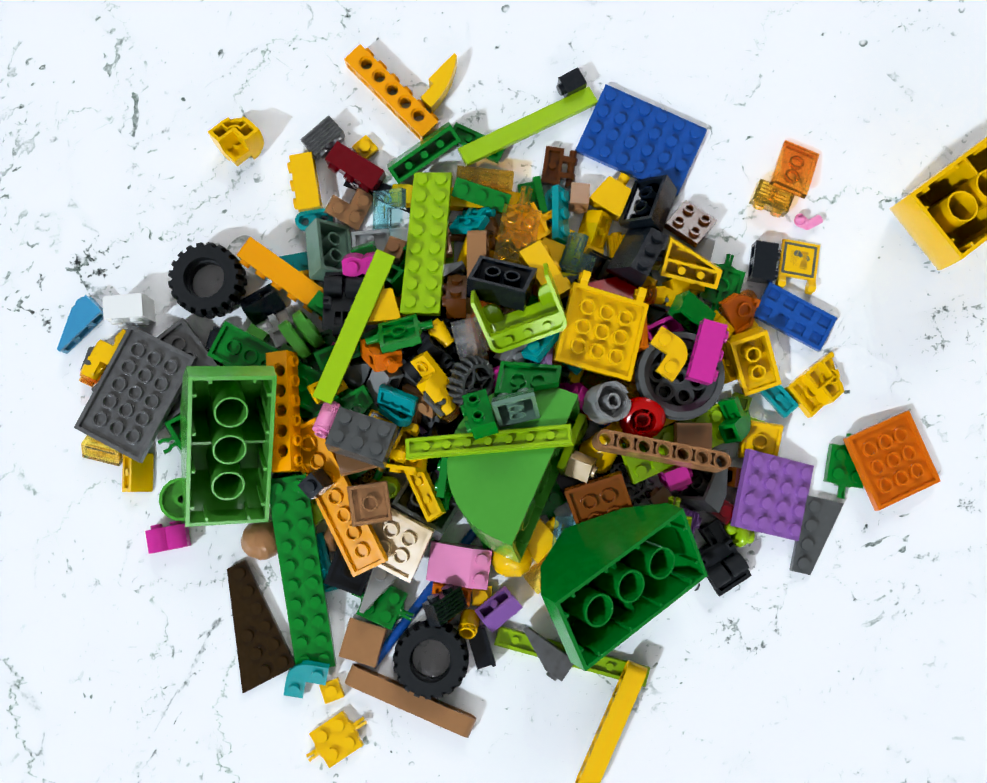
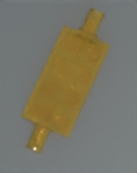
[493,186,542,265]

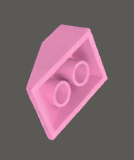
[426,541,492,590]

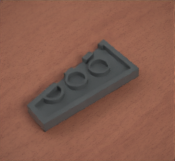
[789,495,844,575]

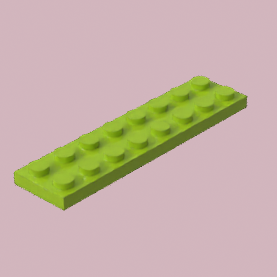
[400,172,453,316]

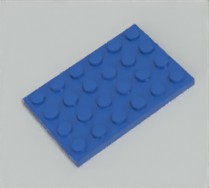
[575,84,707,197]

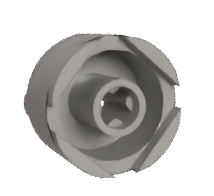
[582,381,631,424]

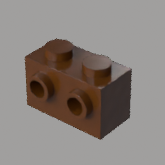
[442,275,467,318]

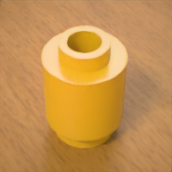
[458,609,480,639]

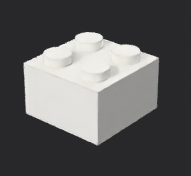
[102,293,156,328]

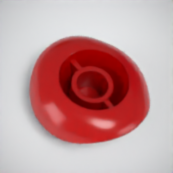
[619,397,666,438]

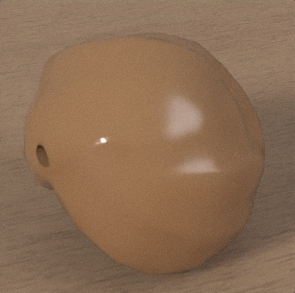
[241,520,278,560]

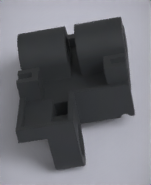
[322,272,365,336]
[402,330,459,391]
[698,518,752,597]

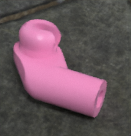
[794,213,823,230]

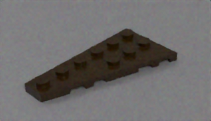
[227,560,296,693]

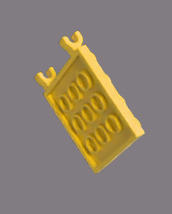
[553,270,649,382]

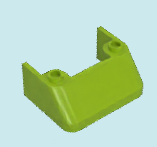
[470,263,567,353]

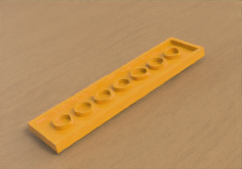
[300,417,389,577]

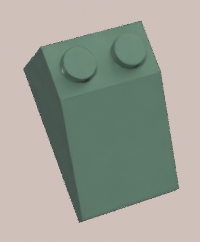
[491,388,540,428]

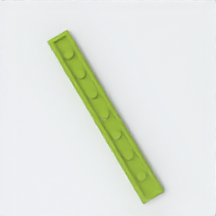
[458,87,598,167]
[312,249,396,405]
[405,424,573,460]
[494,626,650,687]

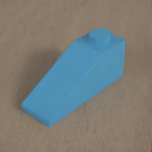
[57,295,103,354]

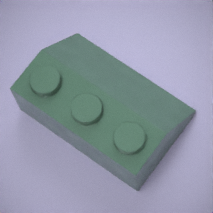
[305,218,352,282]

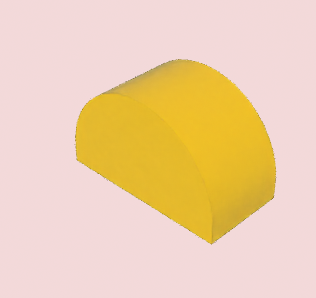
[889,136,987,270]

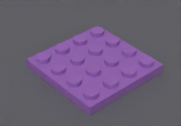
[730,449,814,541]

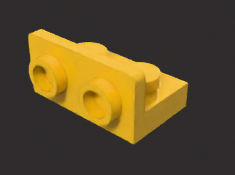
[386,444,427,475]

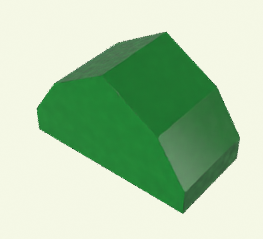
[540,503,708,671]

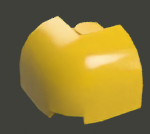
[208,117,264,166]

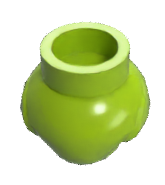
[379,476,401,501]
[724,522,755,547]

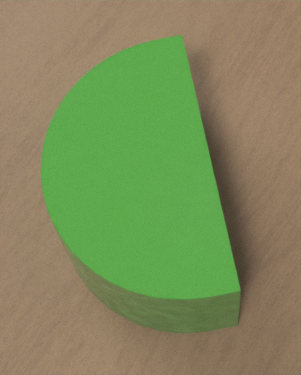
[447,387,580,563]

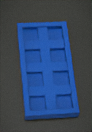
[754,282,837,352]

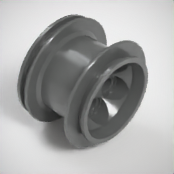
[635,332,725,420]

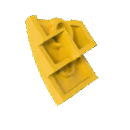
[784,351,845,418]

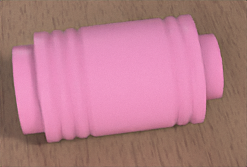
[312,401,341,438]

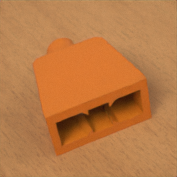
[360,339,402,373]

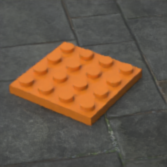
[843,410,941,511]

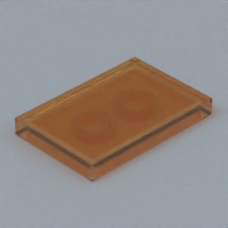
[769,140,819,199]

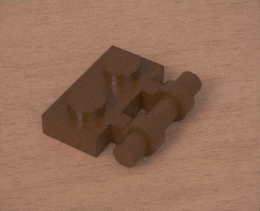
[541,146,578,189]

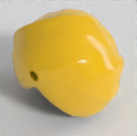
[491,548,532,577]

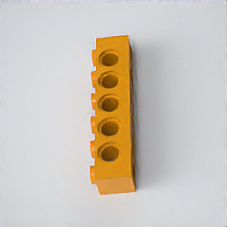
[344,44,439,141]
[266,350,303,473]

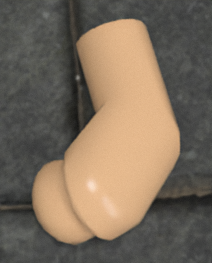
[324,527,337,552]

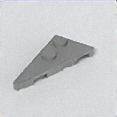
[359,566,397,614]

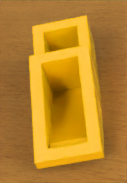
[421,53,458,113]

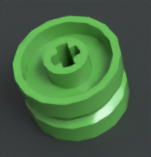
[278,309,326,360]
[159,478,184,521]

